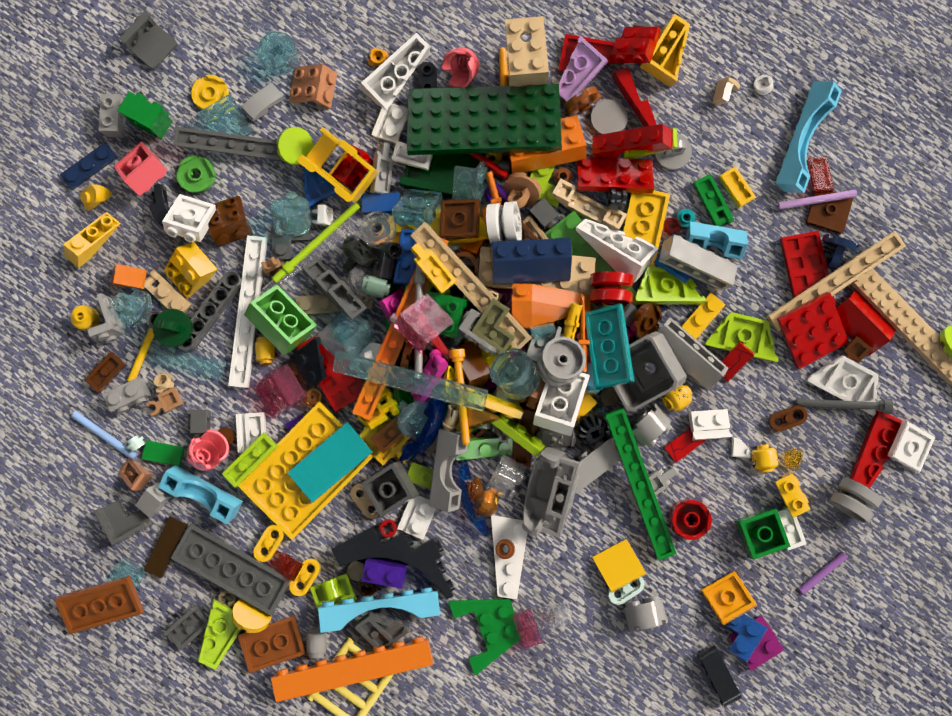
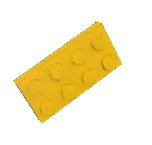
[622,190,670,267]

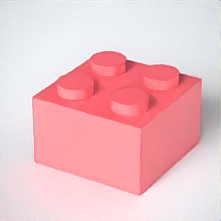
[113,141,168,196]

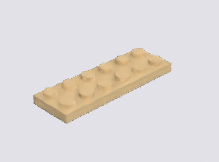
[478,247,596,295]

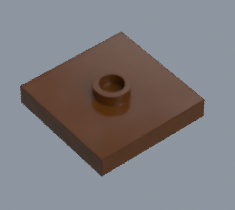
[805,187,854,234]
[439,199,480,240]

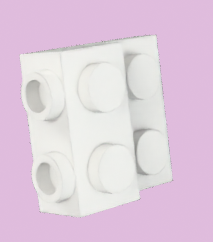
[162,194,216,243]

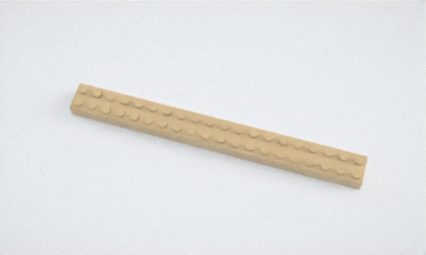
[851,269,952,387]

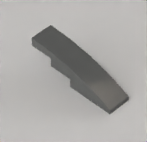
[303,257,367,320]

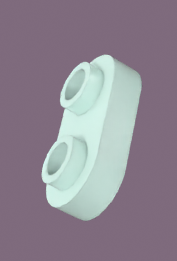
[608,577,645,605]

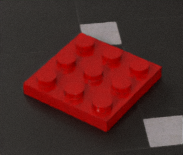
[777,292,849,369]

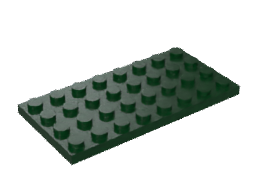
[407,84,562,155]

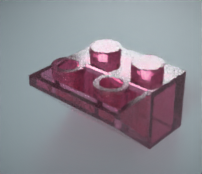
[254,364,307,419]

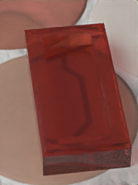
[807,156,834,194]

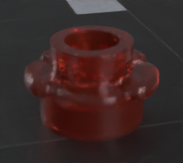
[663,218,681,236]

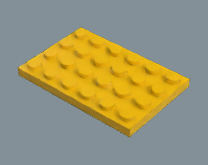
[238,402,374,540]

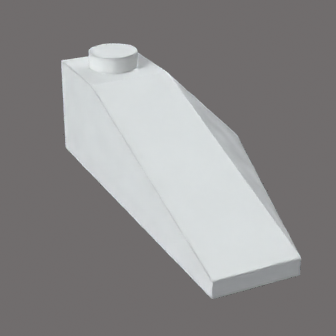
[575,219,659,283]

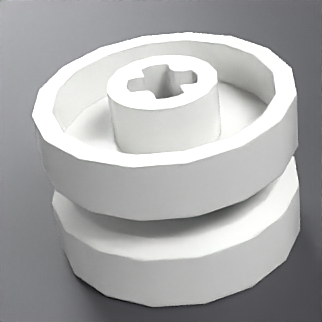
[486,201,522,243]

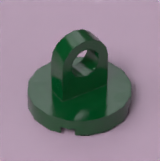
[153,309,193,347]

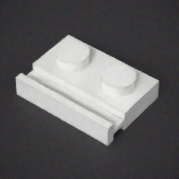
[371,103,408,145]
[688,409,732,441]
[236,412,266,453]
[397,495,436,540]

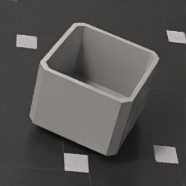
[613,332,687,411]

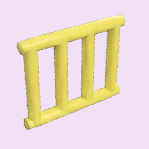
[307,638,394,716]

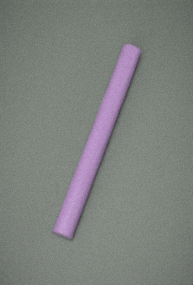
[778,190,857,210]

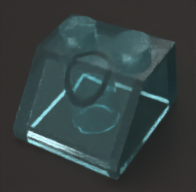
[316,312,375,363]

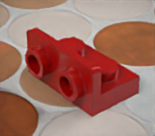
[331,144,373,191]

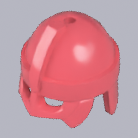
[441,47,480,88]
[186,430,229,471]

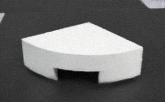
[731,437,751,458]

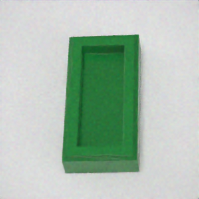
[142,440,185,466]

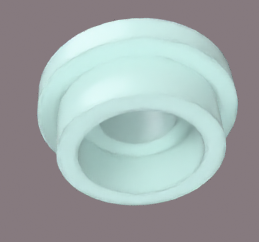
[126,435,145,452]

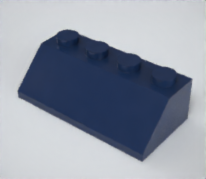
[490,238,572,285]

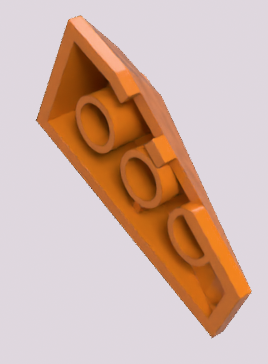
[512,284,590,330]

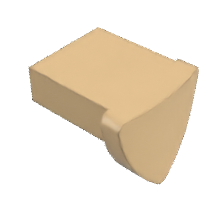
[712,77,740,105]

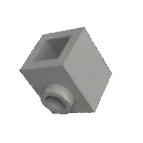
[135,483,171,518]

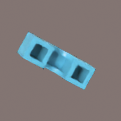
[685,221,748,260]

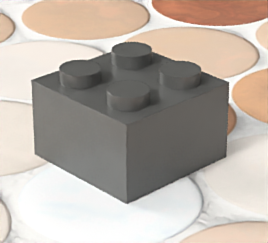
[361,461,420,517]

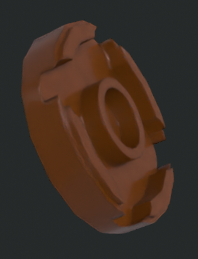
[630,303,662,340]
[399,335,415,373]

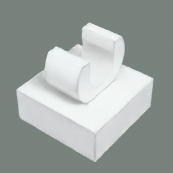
[312,205,333,227]

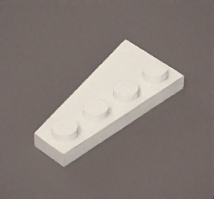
[491,515,528,600]

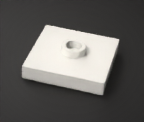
[887,421,935,473]

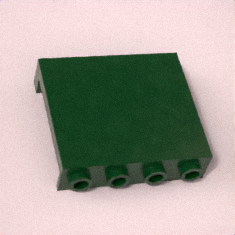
[399,153,486,200]

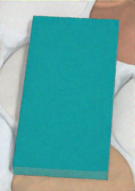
[585,304,635,390]
[288,422,373,503]

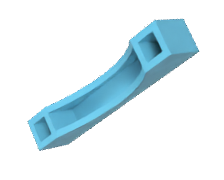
[776,81,842,193]
[318,587,440,633]

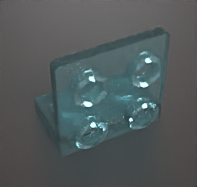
[198,94,254,136]
[452,161,488,202]

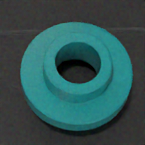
[676,209,696,228]

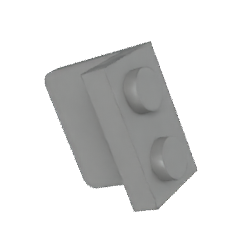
[87,293,126,343]
[459,309,502,355]

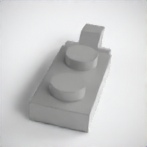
[370,142,393,194]
[625,466,677,508]

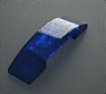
[399,395,446,462]
[459,460,489,536]

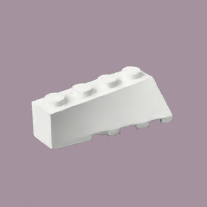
[361,33,430,110]

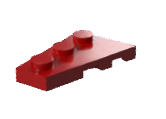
[558,34,616,72]

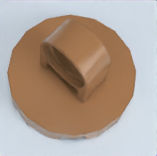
[503,172,541,209]

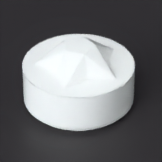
[753,75,773,95]

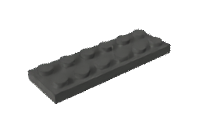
[171,523,292,616]

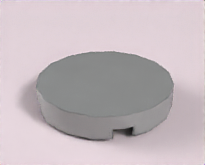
[590,99,628,134]

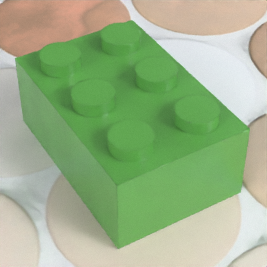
[244,285,317,355]

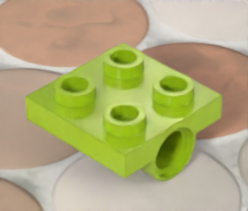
[310,573,358,609]

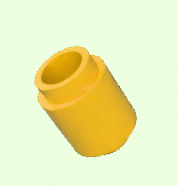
[255,336,276,365]

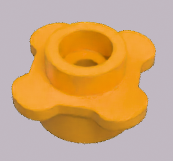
[368,48,389,66]

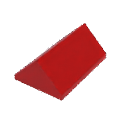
[836,289,896,356]

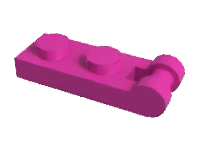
[410,349,448,405]

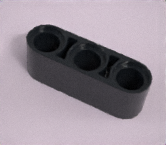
[697,645,742,707]

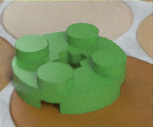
[176,155,216,194]

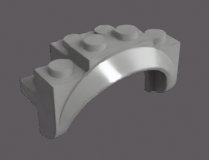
[522,447,581,538]

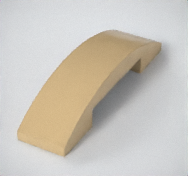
[552,179,627,231]

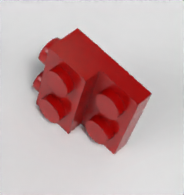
[611,26,661,64]

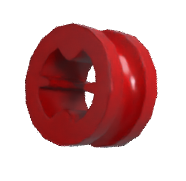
[379,519,397,537]

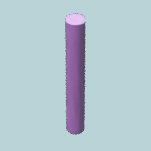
[798,551,848,595]

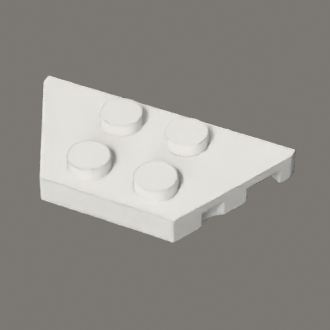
[806,355,879,416]

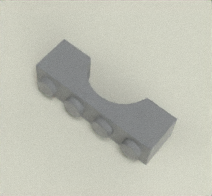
[429,429,470,512]

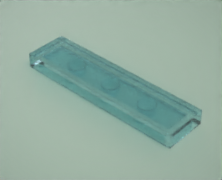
[147,343,227,380]

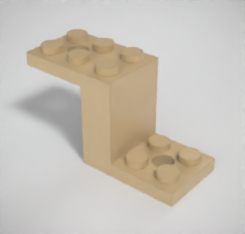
[505,16,549,87]

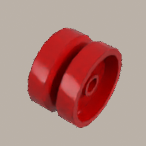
[589,272,633,305]

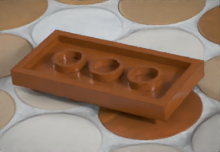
[54,575,144,634]

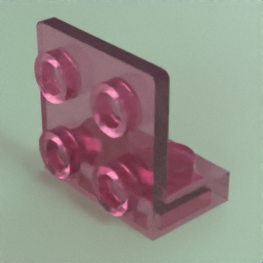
[394,294,454,354]

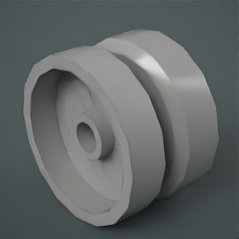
[537,337,586,387]
[829,477,883,524]

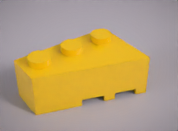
[640,14,690,87]

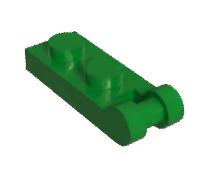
[693,174,734,227]

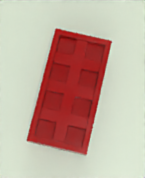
[577,157,654,193]
[780,230,836,304]
[297,327,364,412]

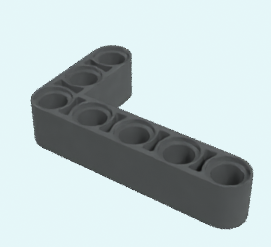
[145,271,242,352]

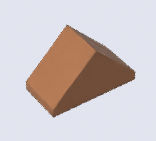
[118,458,153,491]

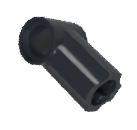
[375,242,402,281]

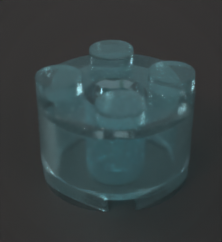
[257,31,299,75]
[270,192,312,237]

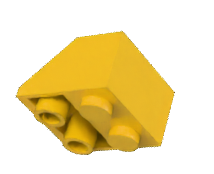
[164,242,217,299]

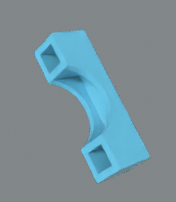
[158,465,243,524]

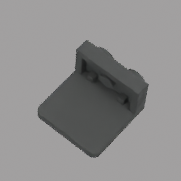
[119,11,177,69]

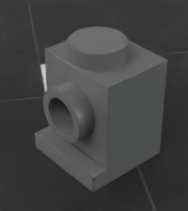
[187,410,211,437]

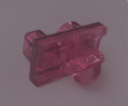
[512,608,543,650]

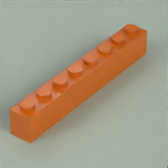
[271,636,434,702]

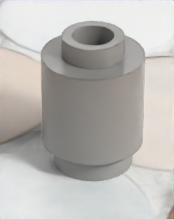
[306,628,326,658]

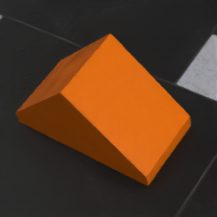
[110,264,147,289]

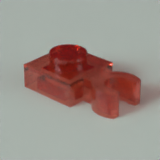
[270,551,303,581]

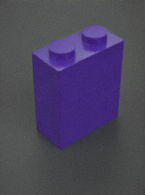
[362,558,408,589]

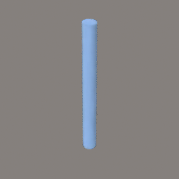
[71,411,138,460]

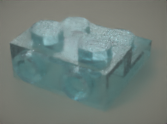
[392,189,443,228]

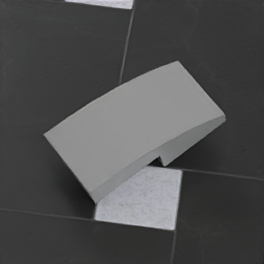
[241,83,284,121]

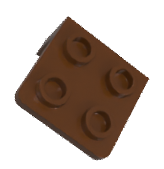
[208,196,253,247]

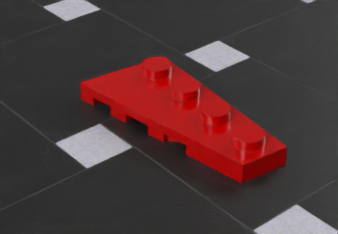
[849,410,903,489]

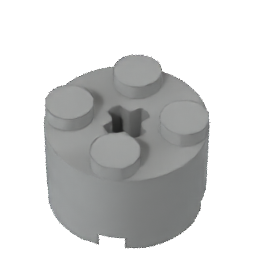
[629,403,672,447]
[623,596,668,632]

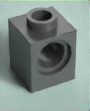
[529,198,559,231]

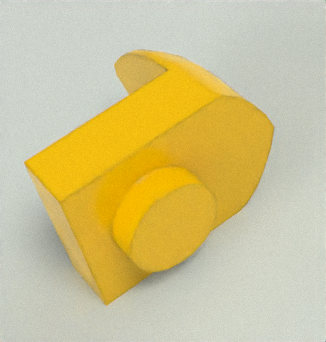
[79,184,112,211]

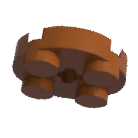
[564,86,602,117]

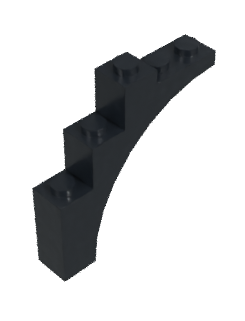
[331,526,455,599]

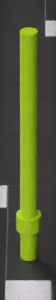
[272,202,360,283]

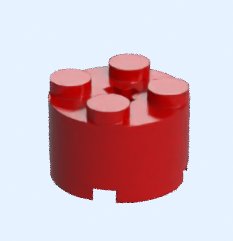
[668,499,712,540]

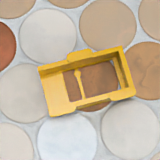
[298,127,379,202]

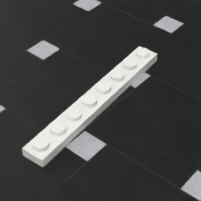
[228,235,268,388]

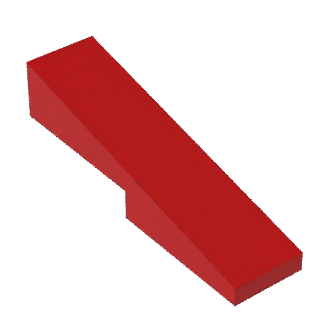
[612,67,657,127]

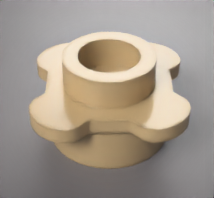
[153,373,174,393]

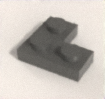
[272,221,311,260]

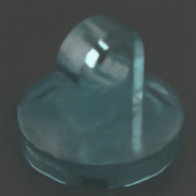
[112,290,152,328]
[397,400,434,437]

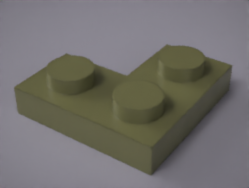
[471,298,516,354]

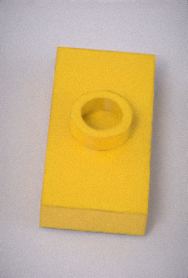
[718,166,756,208]

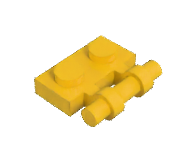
[357,386,400,429]

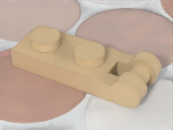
[144,269,192,313]

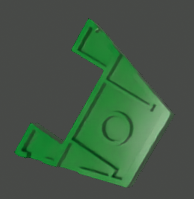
[448,598,523,675]

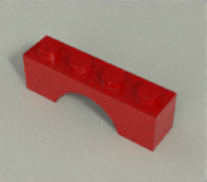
[592,124,672,158]

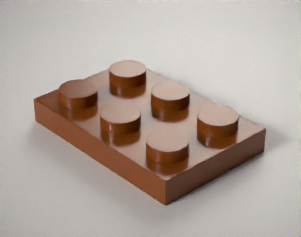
[237,615,307,674]

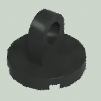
[342,236,378,273]

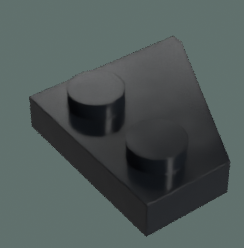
[290,337,327,389]

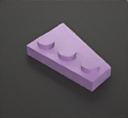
[559,35,608,102]

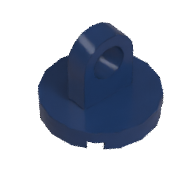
[821,234,861,270]

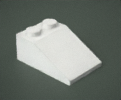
[533,373,590,436]

